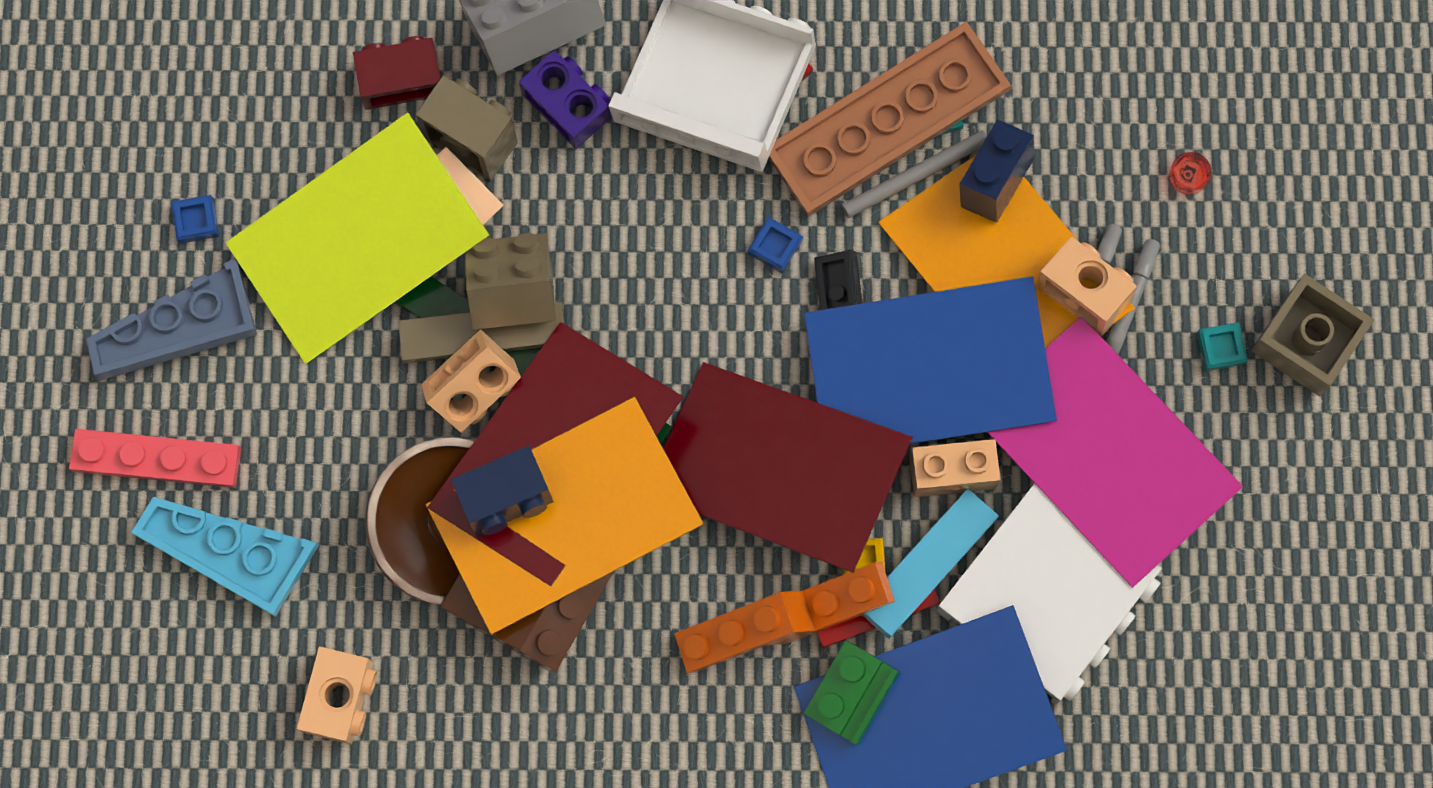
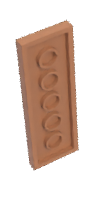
[768,21,1011,217]

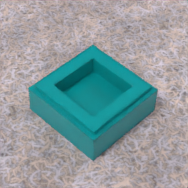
[1197,322,1248,372]

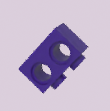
[519,50,611,150]

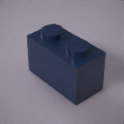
[959,119,1034,223]
[451,445,554,536]

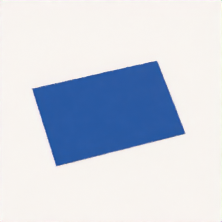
[804,276,1057,444]
[793,605,1068,788]

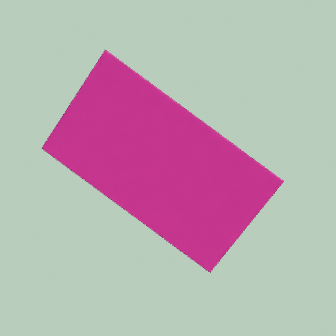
[987,316,1243,588]

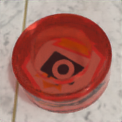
[1169,152,1212,195]

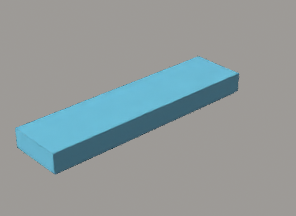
[862,489,999,639]

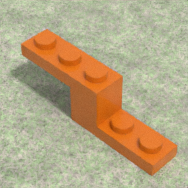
[674,562,895,673]

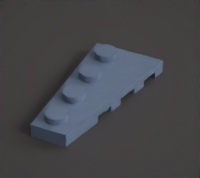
[86,258,257,381]

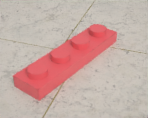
[69,429,241,488]

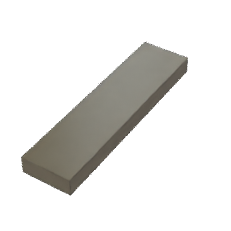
[398,302,565,364]

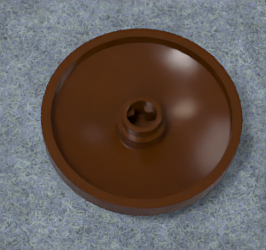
[365,437,474,605]

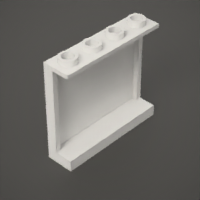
[608,0,816,172]
[936,483,1162,705]

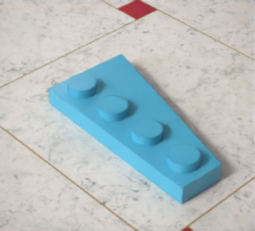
[131,497,319,617]

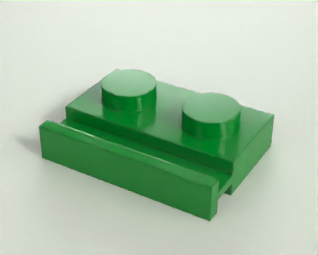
[803,640,900,745]

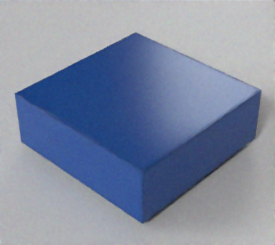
[171,195,219,244]
[748,216,803,274]

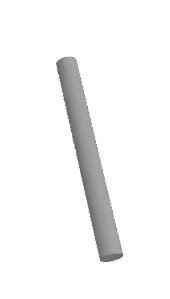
[841,130,987,218]

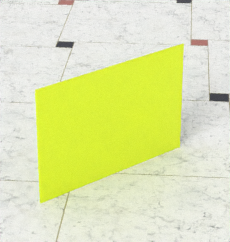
[225,112,489,364]

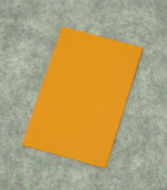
[878,154,1135,348]
[425,397,704,635]

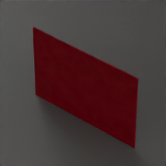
[427,322,684,586]
[663,362,913,573]

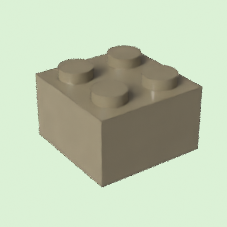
[415,75,518,181]
[466,233,556,330]
[1251,273,1375,397]

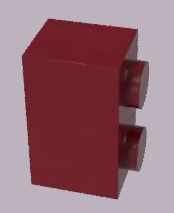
[353,36,441,110]

